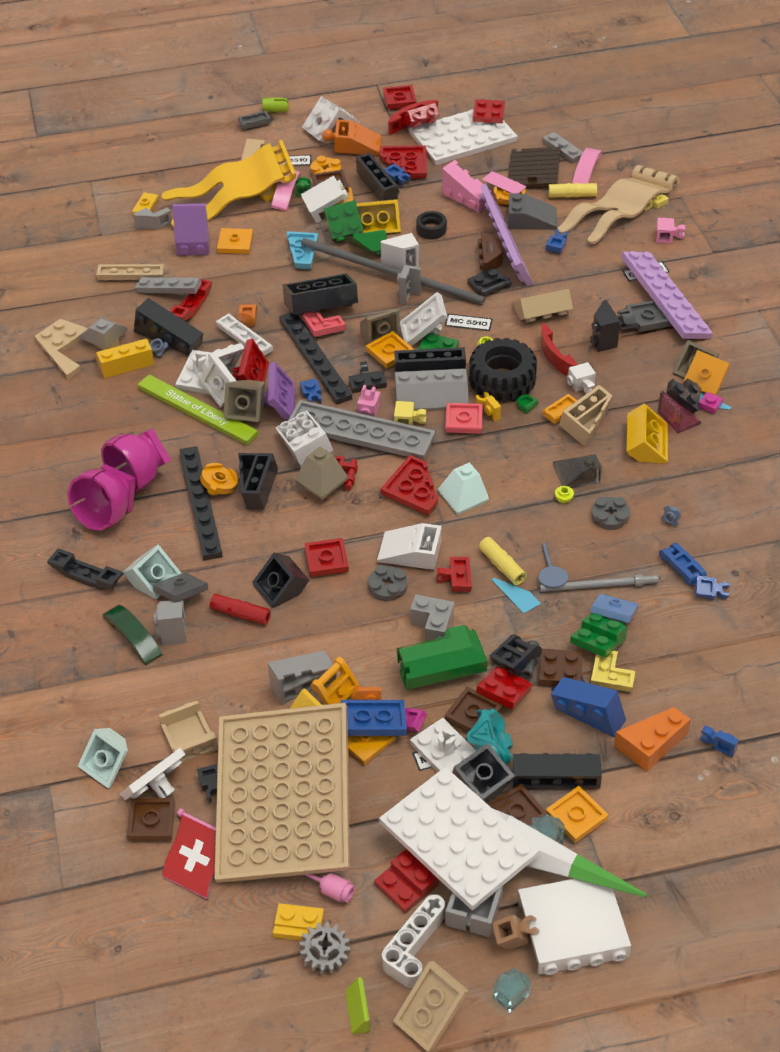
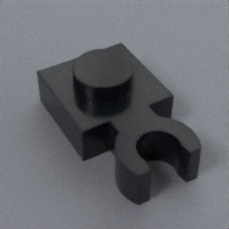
[197,764,218,803]

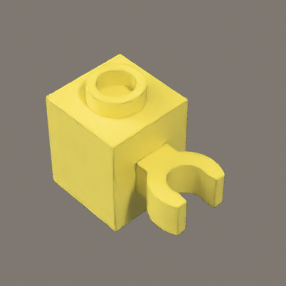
[394,401,426,425]

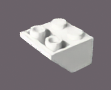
[381,233,419,270]

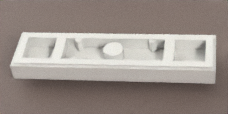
[216,314,273,356]

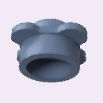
[150,338,168,357]
[661,505,681,527]

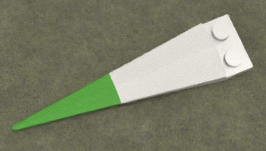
[492,808,647,898]

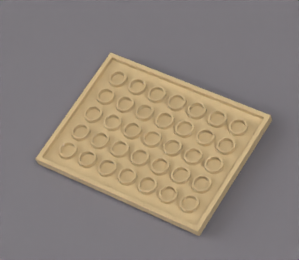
[215,703,350,883]

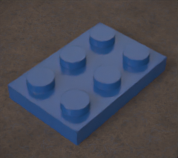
[341,700,407,736]

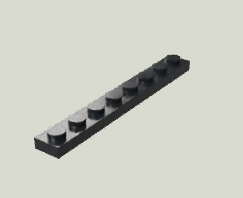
[279,313,353,405]
[179,446,223,561]

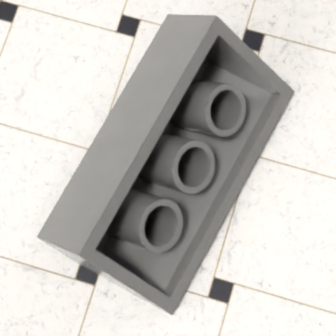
[395,369,469,411]

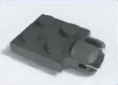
[617,300,671,332]

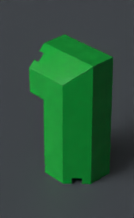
[396,625,488,690]

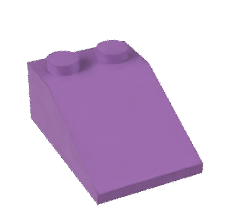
[173,203,210,256]

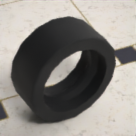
[416,211,447,240]

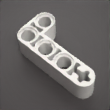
[382,895,445,988]

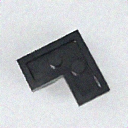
[666,378,701,414]

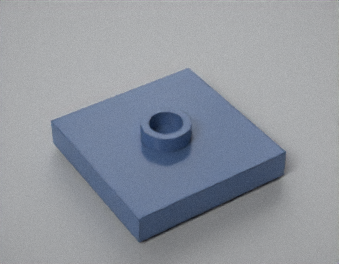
[590,594,638,623]

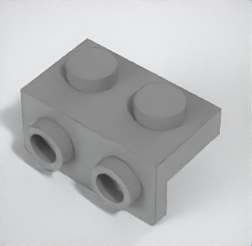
[397,265,421,305]

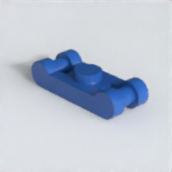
[659,542,707,586]

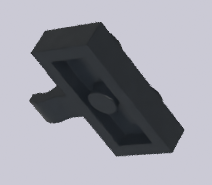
[348,361,387,393]

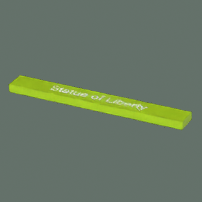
[138,375,259,445]

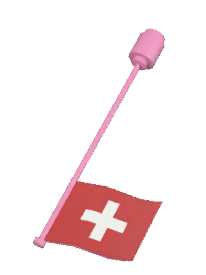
[163,808,355,903]

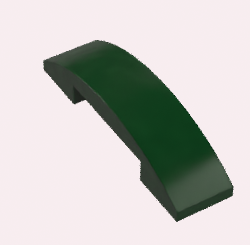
[102,604,163,665]

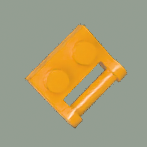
[310,657,359,705]

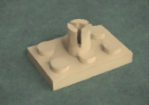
[393,961,469,1052]

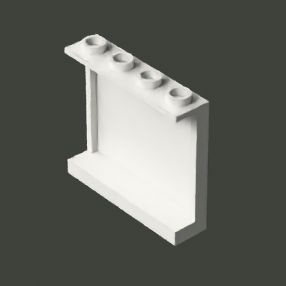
[518,879,631,975]

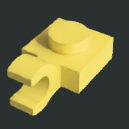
[644,193,669,211]

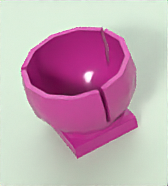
[101,428,171,494]
[67,464,136,531]

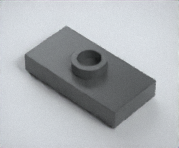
[238,111,271,130]

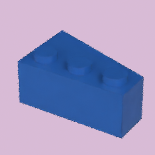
[551,677,626,738]

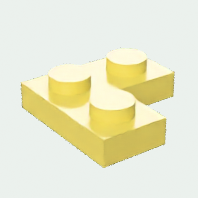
[591,651,635,692]

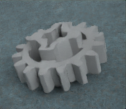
[299,922,350,975]

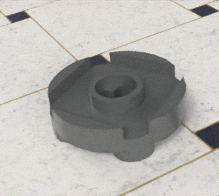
[591,497,630,530]
[368,565,407,601]

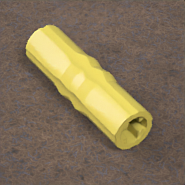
[549,183,597,198]
[479,537,527,586]

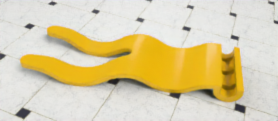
[162,140,296,227]

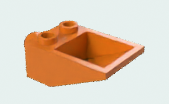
[322,119,381,156]

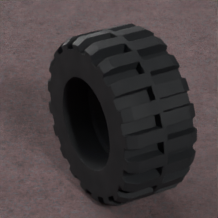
[469,338,537,402]

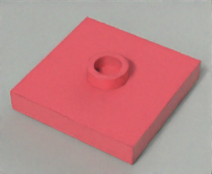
[445,403,483,434]

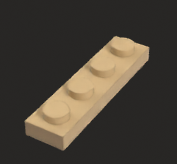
[96,264,165,281]

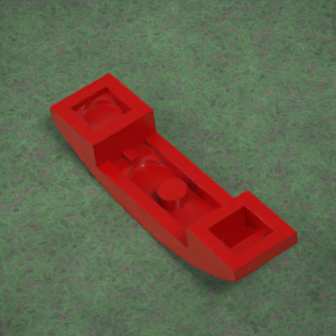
[388,100,438,135]
[170,279,212,320]
[541,323,578,376]

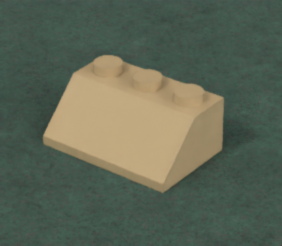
[512,289,573,323]

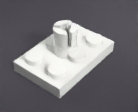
[400,292,448,346]
[175,350,210,395]
[410,718,476,773]
[120,748,185,801]

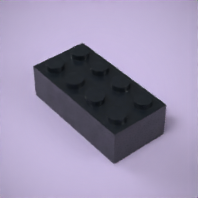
[282,273,358,315]

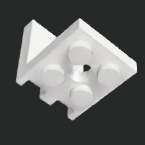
[302,96,360,143]
[197,343,245,408]

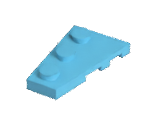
[286,231,319,269]

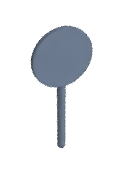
[539,543,568,588]

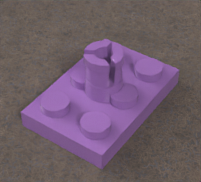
[264,362,295,421]

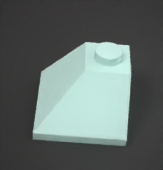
[437,462,489,515]
[123,544,182,600]
[78,728,128,788]

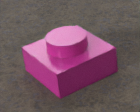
[699,392,723,414]
[405,708,427,732]

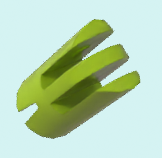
[262,97,289,113]

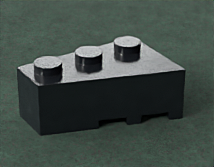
[238,453,278,509]

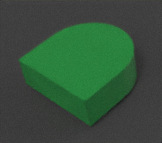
[517,395,539,414]

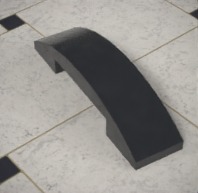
[47,548,123,588]

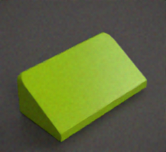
[345,977,370,1034]

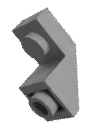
[133,208,172,230]

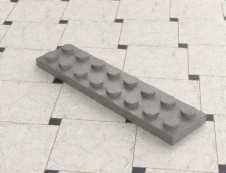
[288,400,436,460]

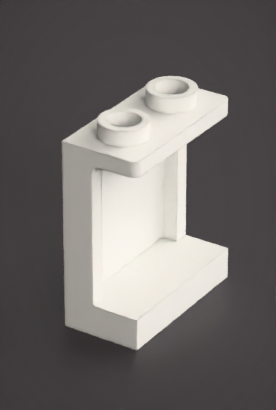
[301,176,349,223]

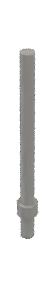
[540,574,659,592]

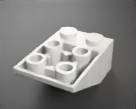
[276,411,334,467]
[377,523,442,570]

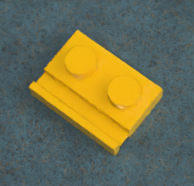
[272,903,324,941]

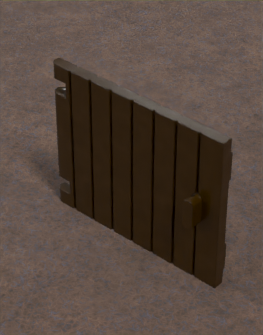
[508,146,561,187]

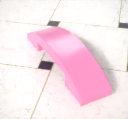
[572,148,603,184]
[271,170,300,211]

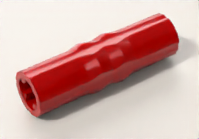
[209,593,271,625]

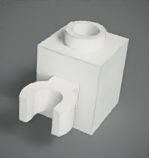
[567,362,596,394]

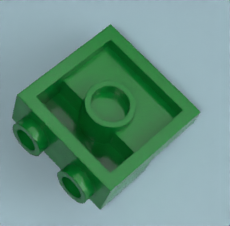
[324,200,364,242]
[570,613,627,658]

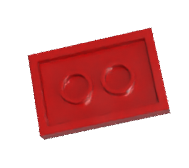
[232,338,269,382]

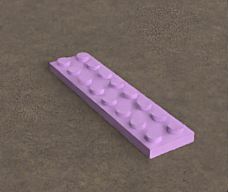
[480,184,533,286]
[621,251,713,339]

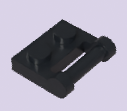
[467,267,512,297]
[489,634,542,674]

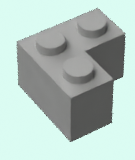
[410,594,454,641]
[154,600,187,645]

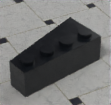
[133,298,203,356]

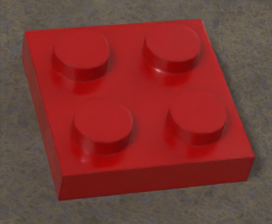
[383,85,417,109]
[473,99,505,123]
[304,538,349,577]
[476,667,533,710]

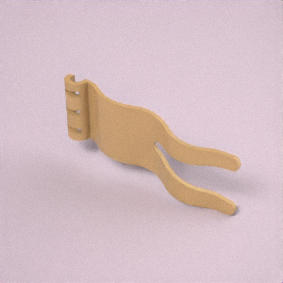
[557,165,679,244]

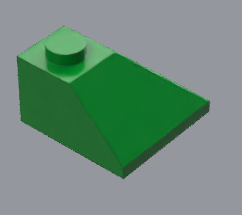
[349,229,387,255]

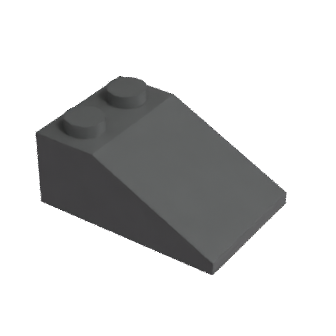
[508,193,557,230]

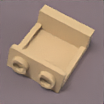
[159,701,218,764]

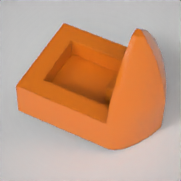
[237,304,258,328]
[351,685,381,700]

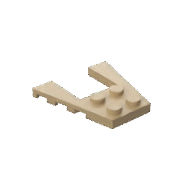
[35,319,120,380]

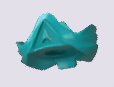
[467,708,513,765]

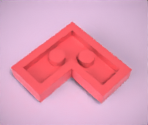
[302,311,346,337]

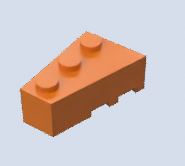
[614,707,691,772]

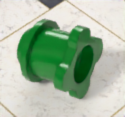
[295,177,311,197]

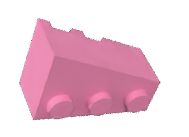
[442,160,491,213]

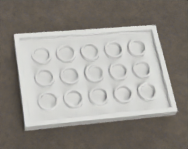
[409,109,518,165]
[379,767,539,911]

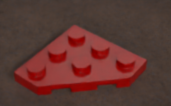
[380,145,427,179]
[380,455,438,515]

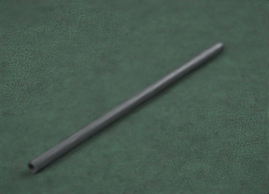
[301,238,485,305]

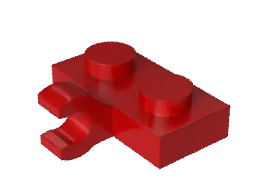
[436,557,472,592]

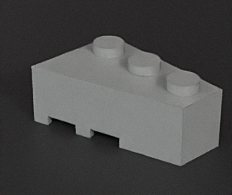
[267,651,336,705]

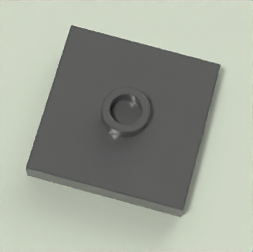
[153,572,208,602]

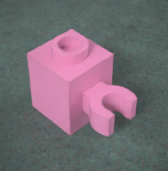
[656,218,685,244]
[357,385,381,417]

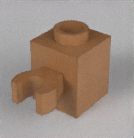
[492,915,540,951]

